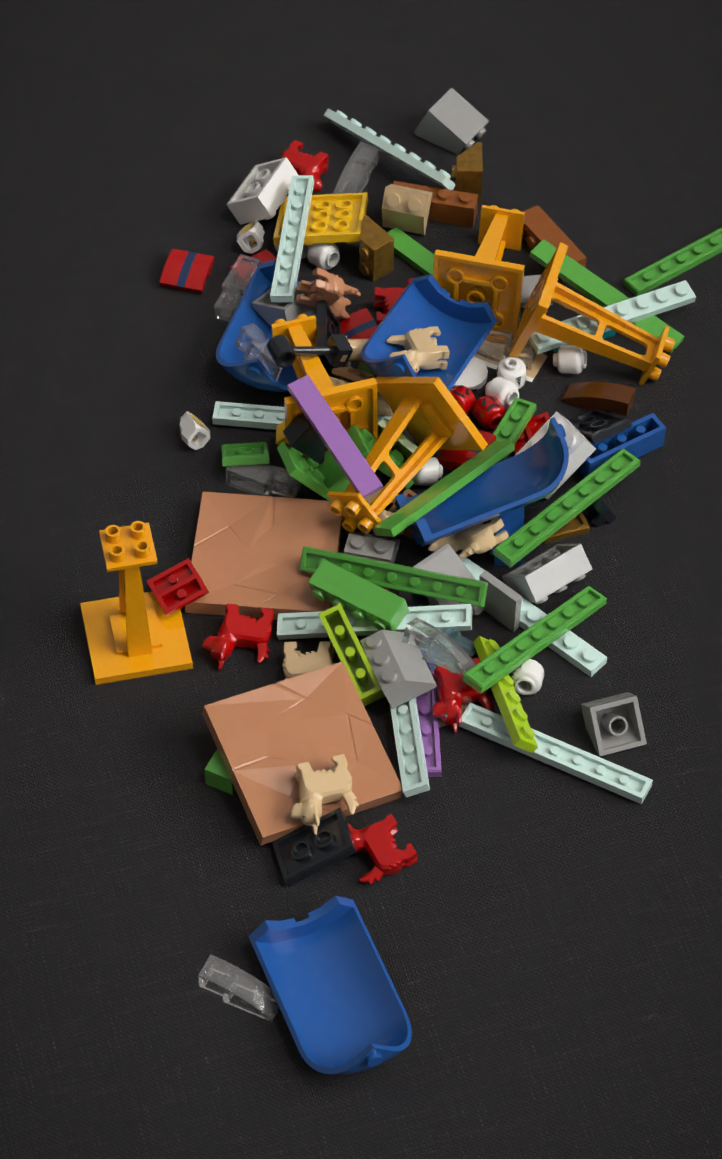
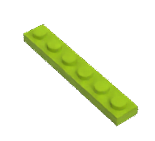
[473,636,538,753]

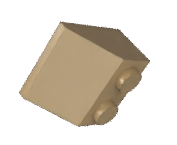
[382,184,433,235]

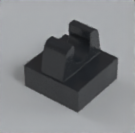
[584,498,617,527]

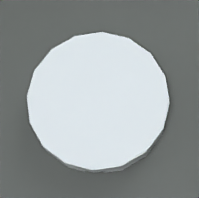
[451,356,488,390]

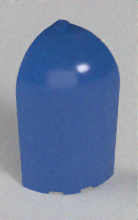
[216,259,345,392]
[361,274,497,391]
[395,417,569,547]
[248,896,412,1075]

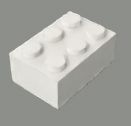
[227,157,298,225]
[516,411,596,500]

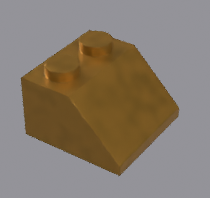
[452,142,483,203]
[359,215,394,282]

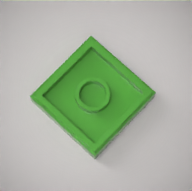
[221,442,269,466]

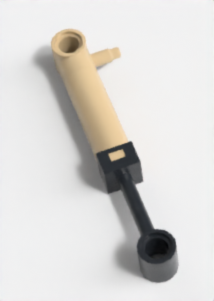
[267,334,368,368]

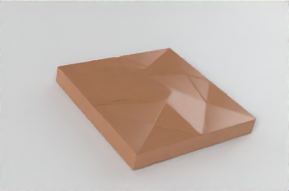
[185,492,342,620]
[202,662,403,846]

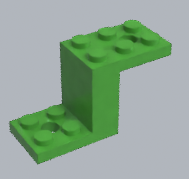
[277,425,414,501]

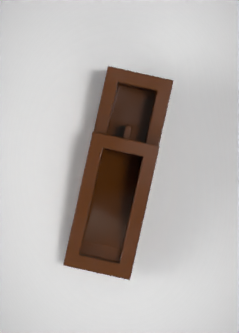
[562,382,636,416]

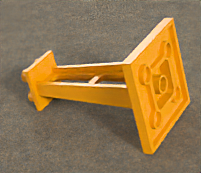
[433,205,525,343]
[508,242,675,386]
[271,314,378,457]
[327,376,488,534]
[80,521,193,685]

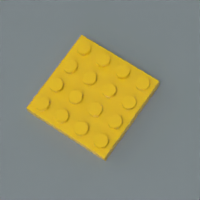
[273,192,368,246]

